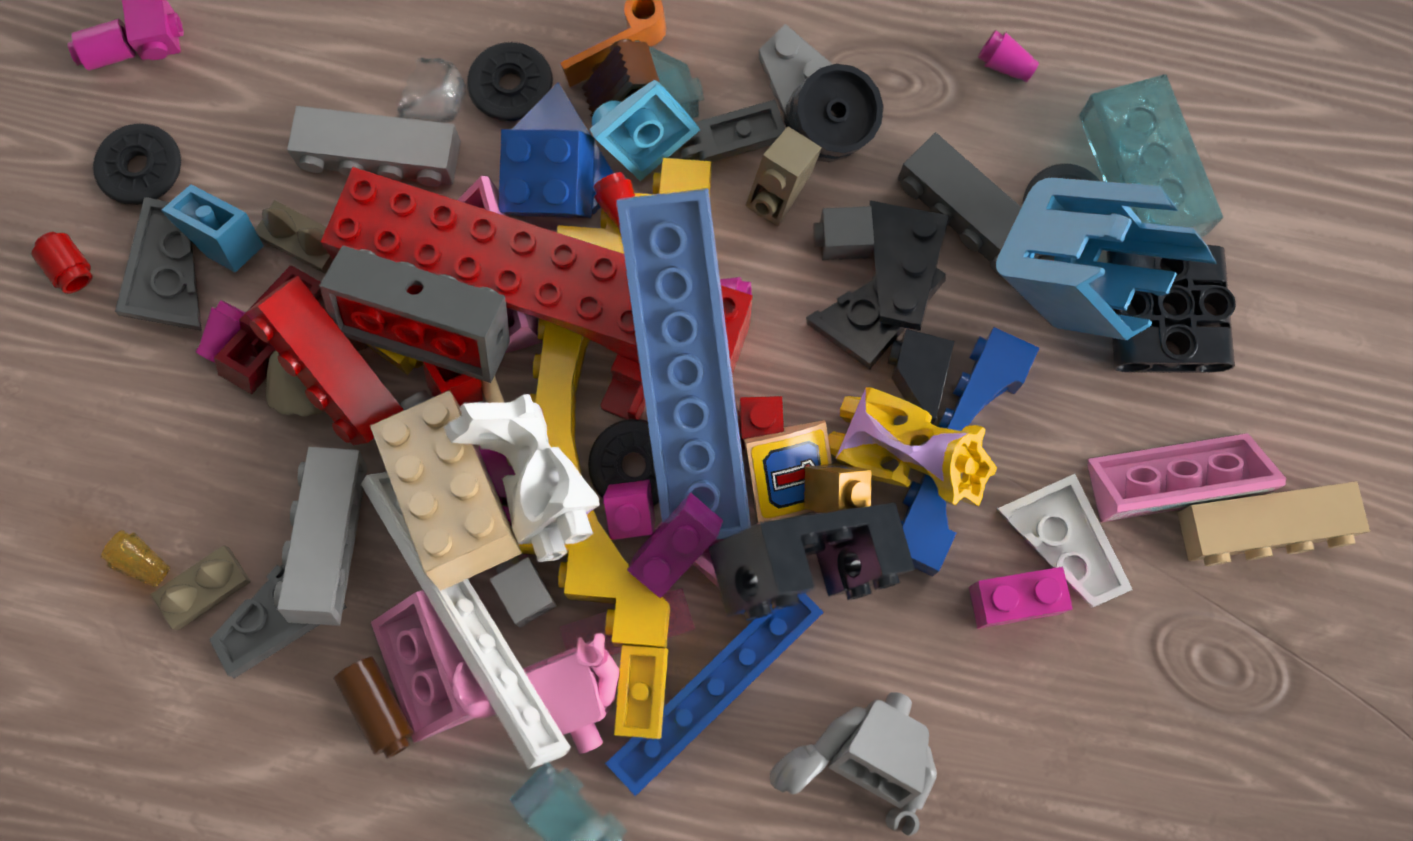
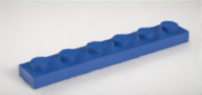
[605,593,824,796]

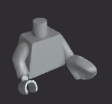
[770,692,937,836]

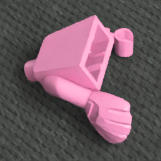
[452,633,620,754]

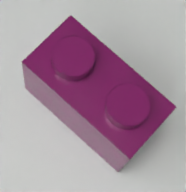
[627,492,723,598]

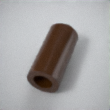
[334,656,414,759]

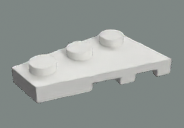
[997,474,1133,608]

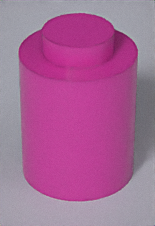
[68,18,136,71]

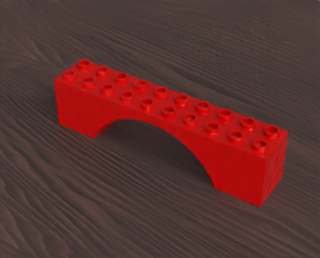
[321,167,753,376]

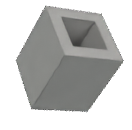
[490,557,557,628]

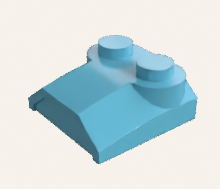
[590,80,700,181]

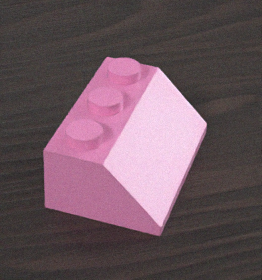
[371,590,474,743]

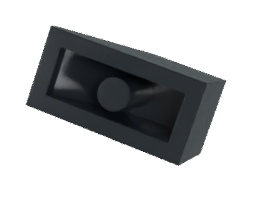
[888,329,955,424]

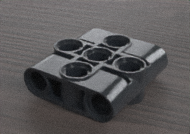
[1106,245,1236,373]

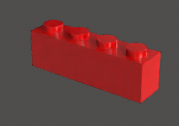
[245,276,404,446]

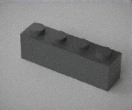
[898,132,1043,278]

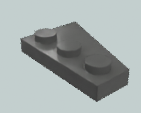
[115,197,202,331]
[209,564,347,679]

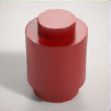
[31,232,93,294]

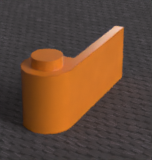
[560,0,666,87]

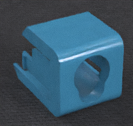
[996,178,1217,340]

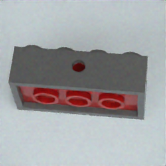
[320,245,510,383]

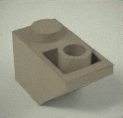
[745,127,822,226]

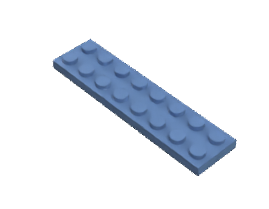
[617,188,751,539]

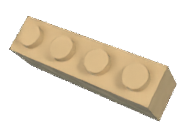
[1178,481,1370,566]

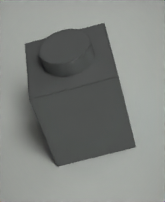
[813,206,874,261]

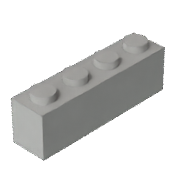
[287,106,461,187]
[274,447,367,626]

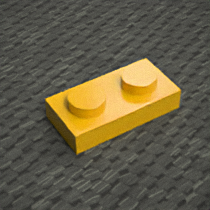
[614,645,668,739]

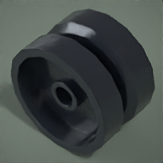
[785,63,884,162]

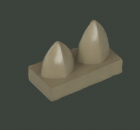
[255,200,334,274]
[151,545,251,631]

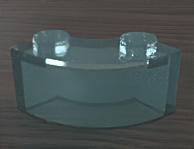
[509,762,628,841]

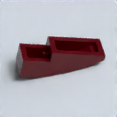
[214,265,322,395]

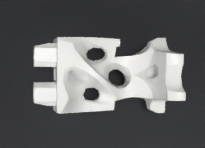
[444,395,599,562]

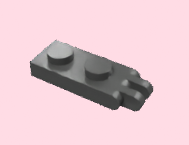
[681,99,786,162]

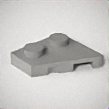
[758,24,833,121]

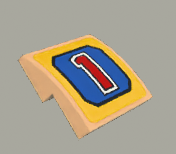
[744,420,832,523]

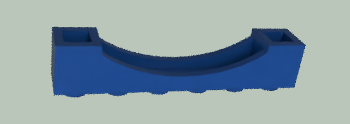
[900,327,1039,577]

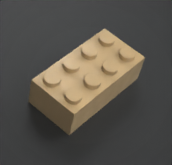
[370,390,522,591]

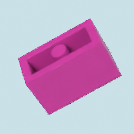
[969,567,1073,629]

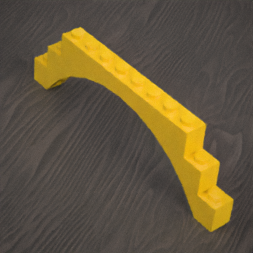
[518,158,711,649]

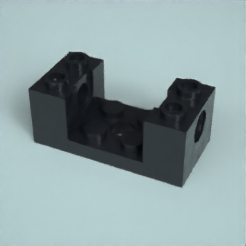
[708,502,915,620]

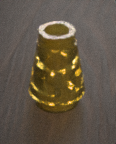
[101,530,171,588]

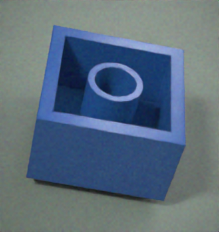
[498,129,595,218]

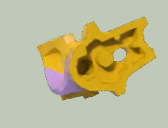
[828,387,997,506]

